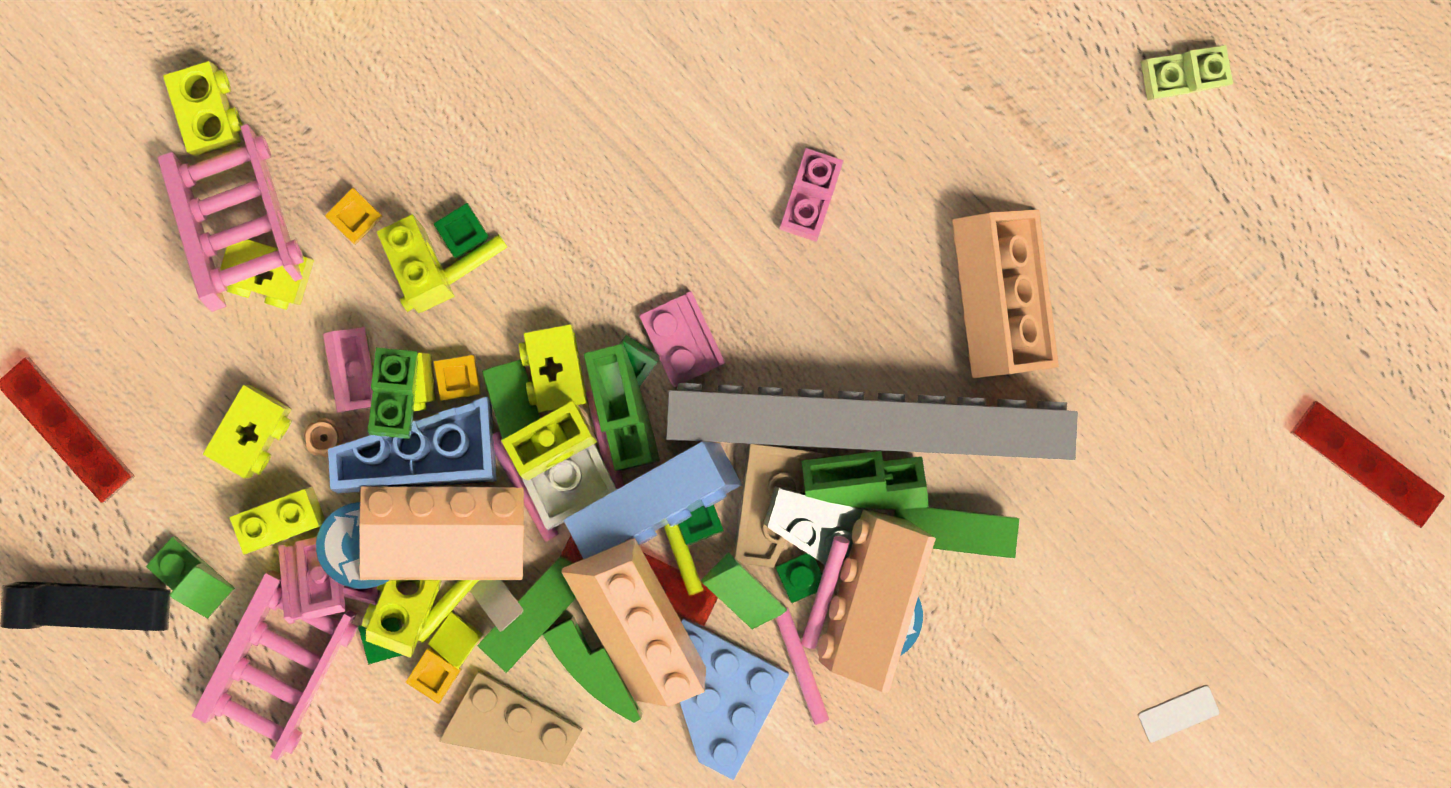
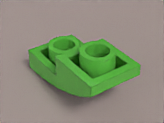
[368,347,418,439]

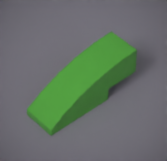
[583,344,660,471]
[802,451,929,509]
[894,507,1020,559]
[477,554,576,673]
[543,616,642,723]

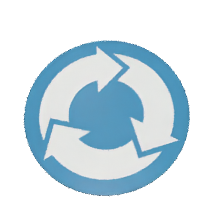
[316,502,389,589]

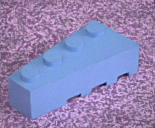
[328,397,497,494]
[564,441,742,559]

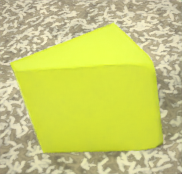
[428,611,484,669]

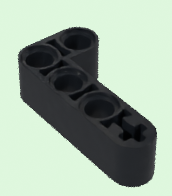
[0,582,171,631]

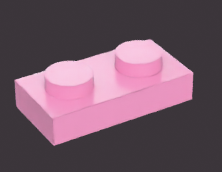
[323,327,373,413]

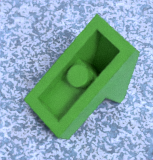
[146,536,235,619]

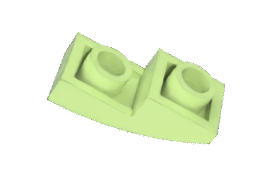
[1141,45,1233,101]

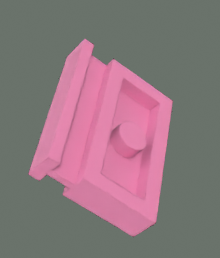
[639,291,725,388]
[278,537,345,624]

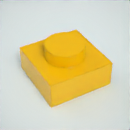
[325,187,383,245]
[434,355,481,401]
[405,648,462,704]

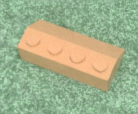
[952,210,1059,378]
[360,486,524,580]
[818,509,936,693]
[562,538,706,707]

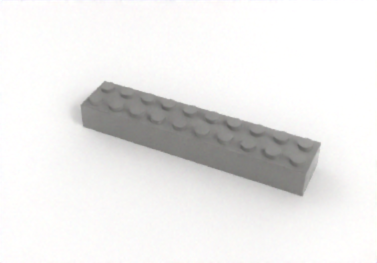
[666,383,1078,460]

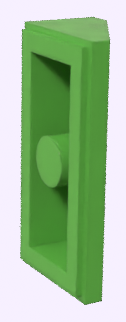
[482,359,540,440]
[700,552,787,629]

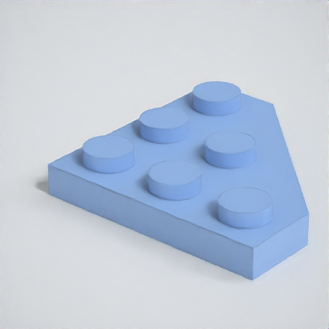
[680,618,789,780]

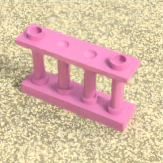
[157,124,304,312]
[192,570,358,760]

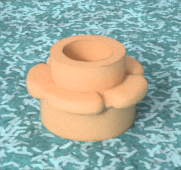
[304,418,344,457]

